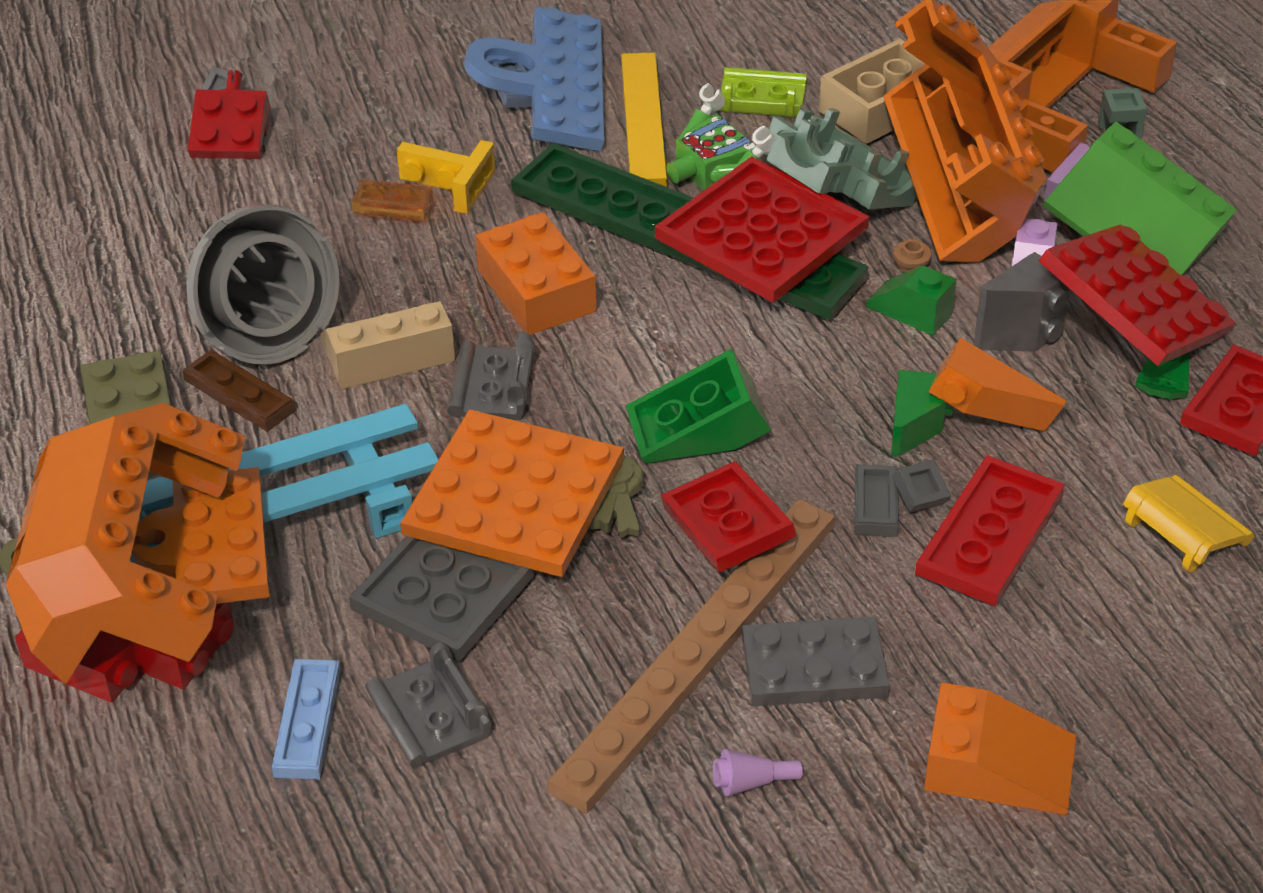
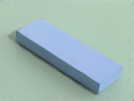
[272,659,341,780]

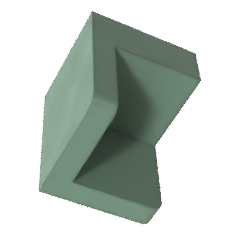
[1098,88,1147,140]

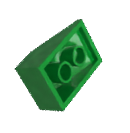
[625,348,771,463]

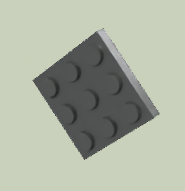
[349,536,534,662]

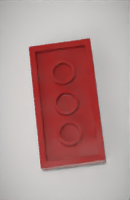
[915,455,1065,606]

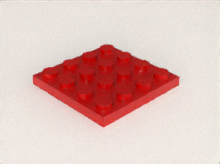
[655,156,869,303]
[1039,224,1236,366]

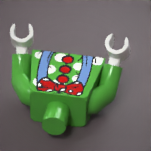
[666,83,775,191]

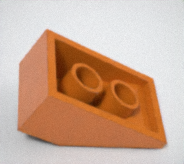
[924,682,1076,815]

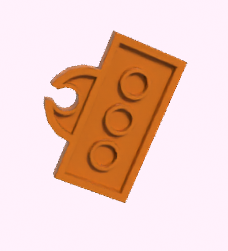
[132,467,270,604]

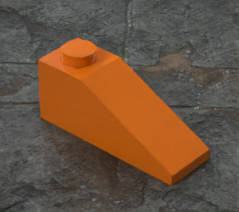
[928,337,1067,431]

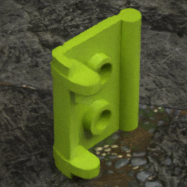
[718,67,807,118]

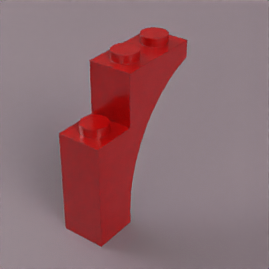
[15,603,234,703]

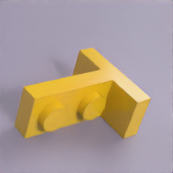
[397,140,496,214]

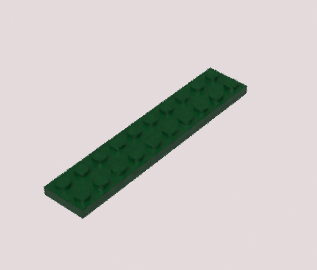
[511,143,869,320]

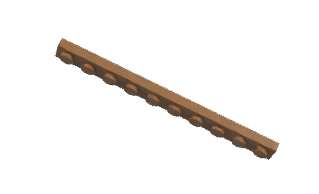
[548,498,835,814]

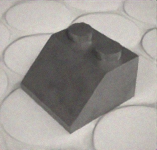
[974,252,1070,352]

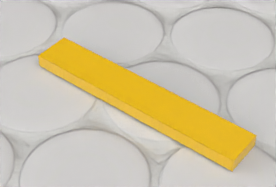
[621,52,667,187]

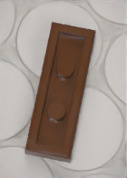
[182,349,296,432]

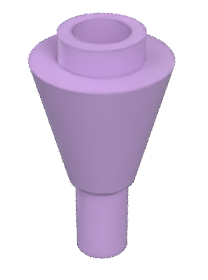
[713,749,803,797]

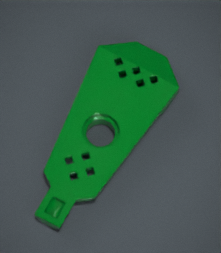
[1135,352,1190,399]

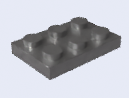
[742,617,889,706]

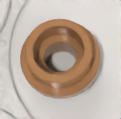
[893,239,931,272]

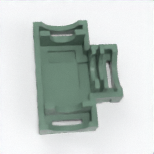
[767,108,917,209]

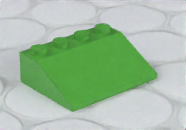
[1042,121,1237,275]

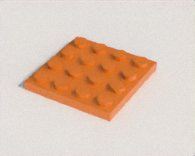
[400,409,624,577]

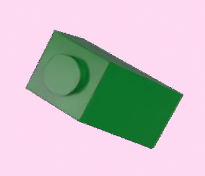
[866,265,957,336]
[891,370,953,456]

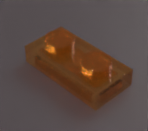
[352,179,433,221]

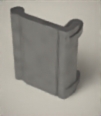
[447,332,535,420]
[365,642,491,768]

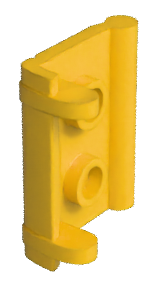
[1123,475,1254,573]

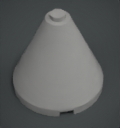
[186,204,339,364]

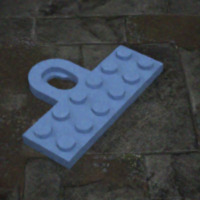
[464,6,604,152]

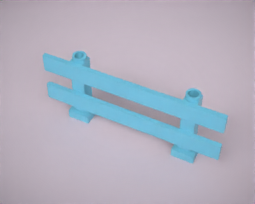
[130,403,439,579]

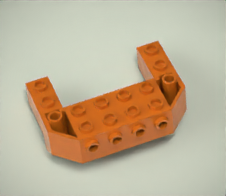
[971,0,1177,173]

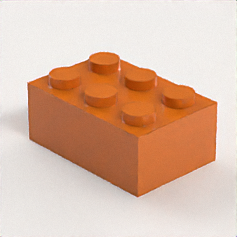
[475,212,596,335]

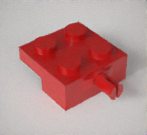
[188,70,271,159]

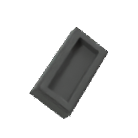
[854,464,898,537]

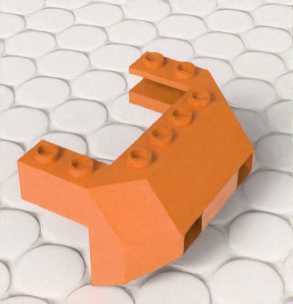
[883,0,1047,262]
[5,403,245,684]

